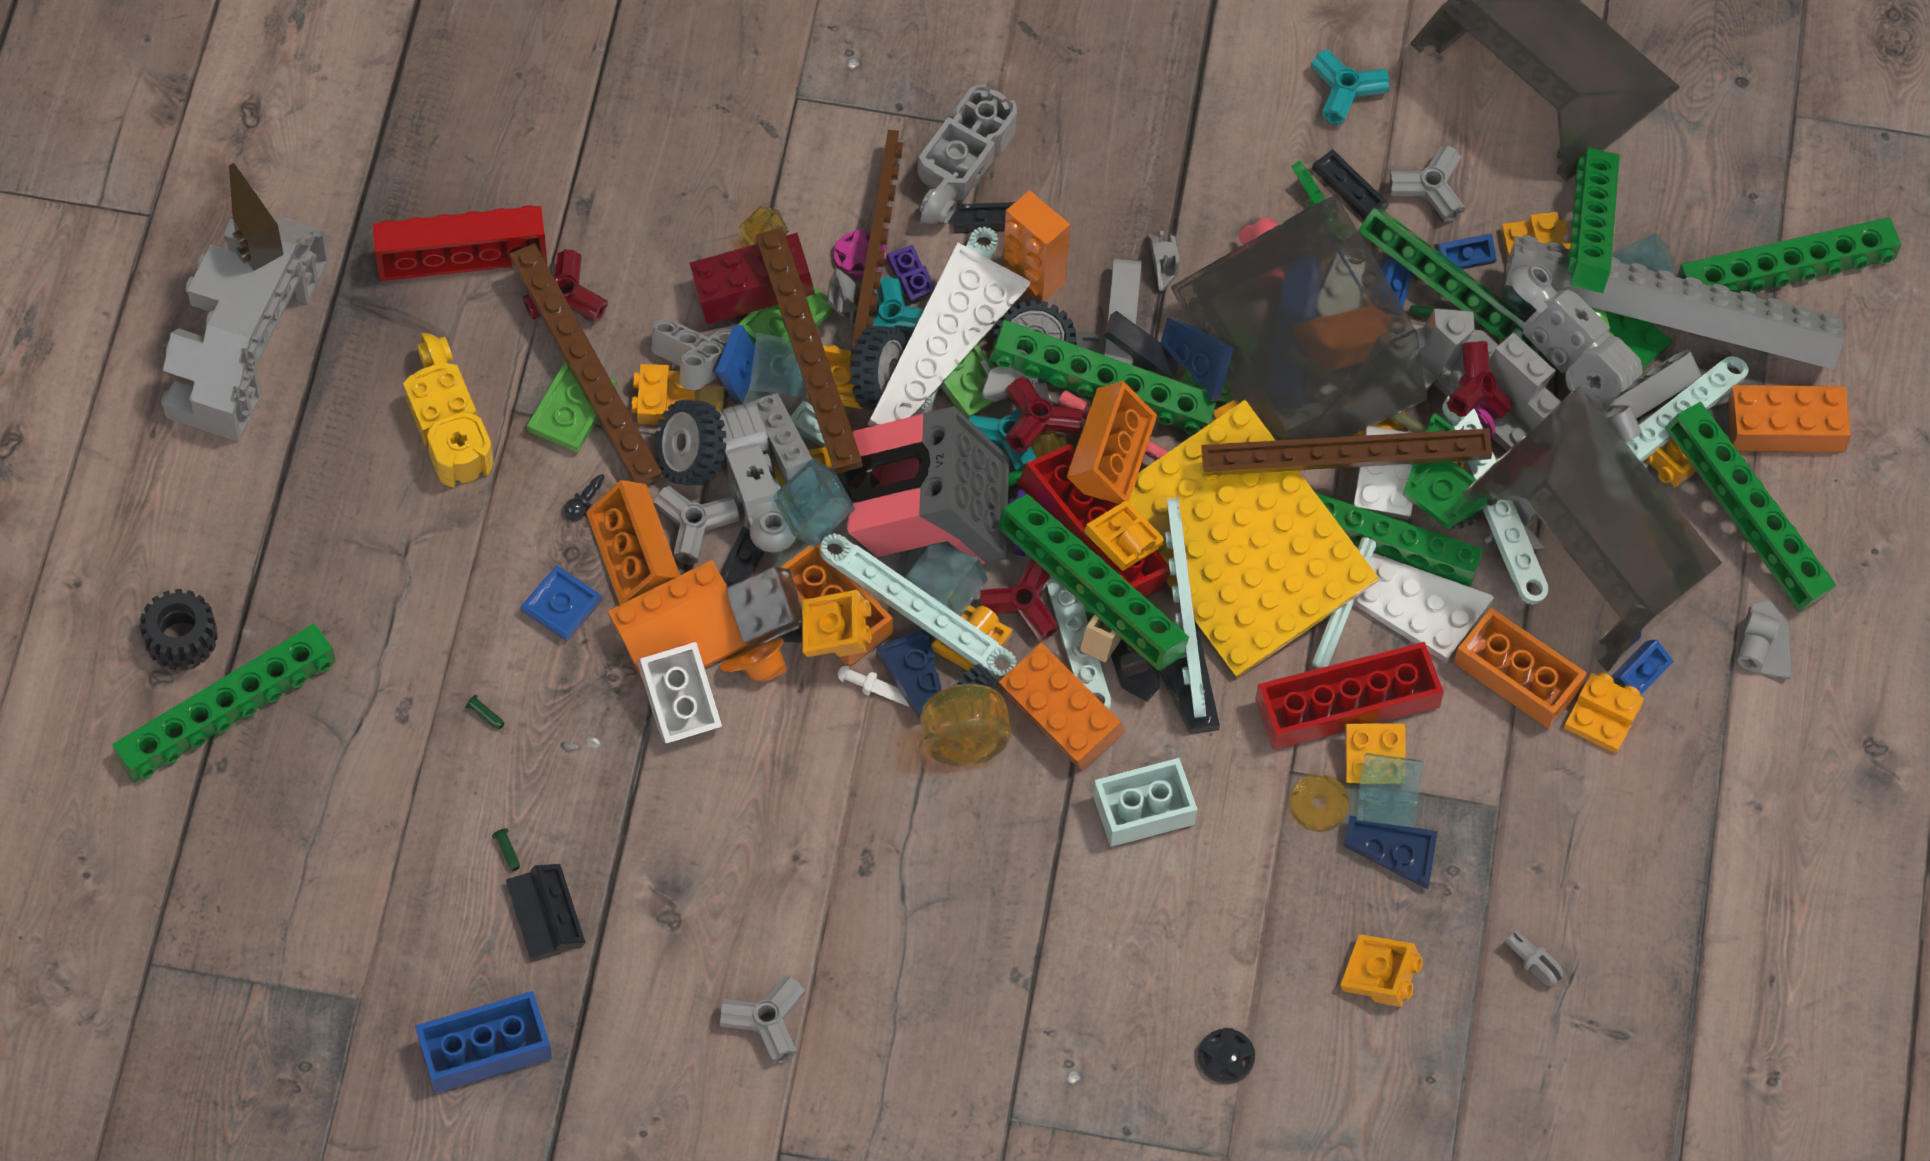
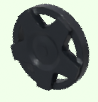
[1198,1028,1255,1084]

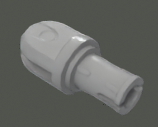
[1505,929,1563,986]

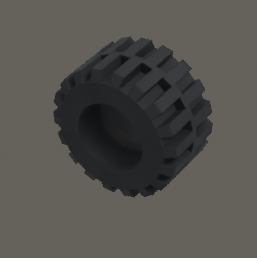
[140,589,218,670]

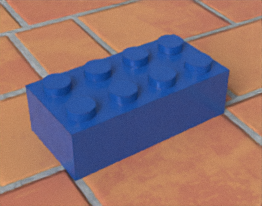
[415,991,552,1094]

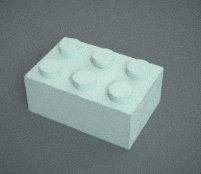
[1093,758,1198,847]

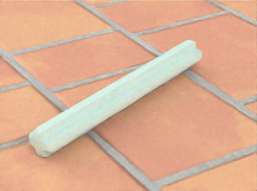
[1312,537,1376,669]

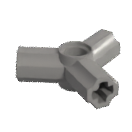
[1389,145,1465,223]
[653,486,739,565]
[720,975,805,1064]

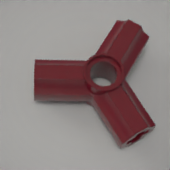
[523,249,608,323]
[1446,341,1513,419]
[1005,377,1082,453]
[980,558,1060,642]

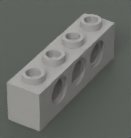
[753,393,819,495]

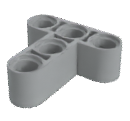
[651,319,732,390]

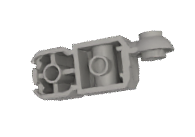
[918,84,1017,224]
[1510,264,1642,411]
[719,401,797,553]

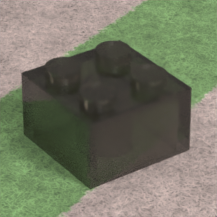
[725,567,803,646]

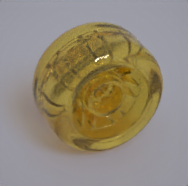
[920,684,1011,766]

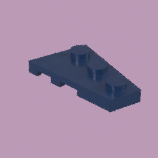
[1161,317,1234,401]
[876,629,944,719]
[1344,815,1438,890]

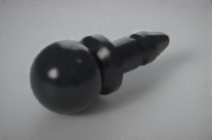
[563,474,604,521]

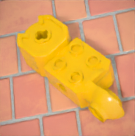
[403,333,494,488]

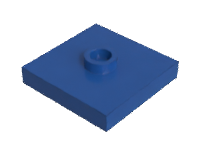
[715,325,761,404]
[520,565,603,642]

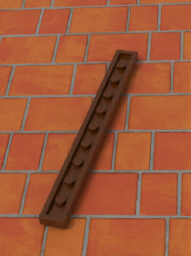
[850,130,903,366]
[755,227,863,474]
[509,243,662,485]
[1201,428,1492,476]

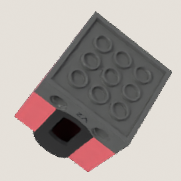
[830,406,1009,565]

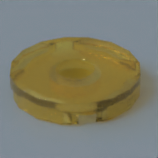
[1290,775,1349,832]

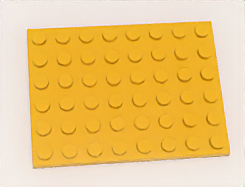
[1129,400,1379,679]

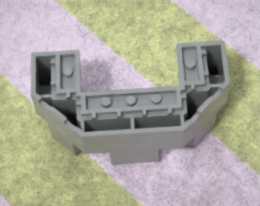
[161,216,330,442]
[1357,308,1582,528]

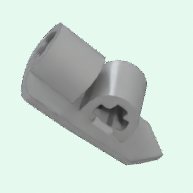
[1737,600,1792,679]

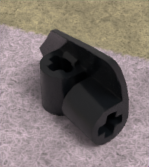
[1111,639,1160,702]

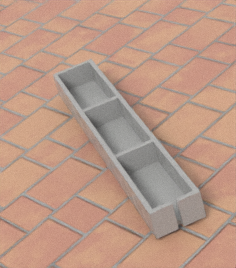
[1505,235,1844,370]

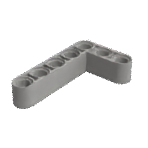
[1579,350,1702,443]

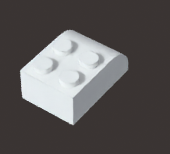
[1353,425,1413,520]
[637,642,722,744]

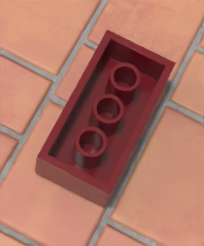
[689,232,815,325]

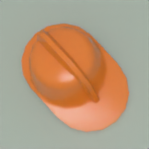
[720,638,787,682]

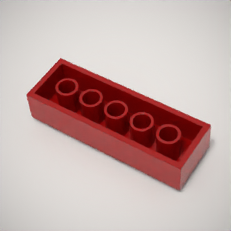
[372,205,548,281]
[1017,444,1170,598]
[1255,642,1444,750]

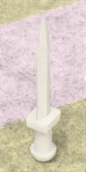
[838,665,944,715]

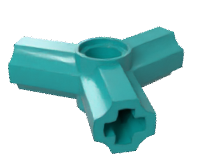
[1311,49,1389,125]
[874,276,924,333]
[969,408,1037,472]

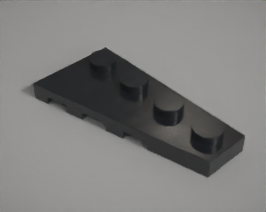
[1160,622,1220,734]

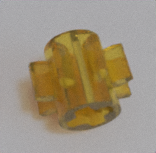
[1031,430,1066,458]

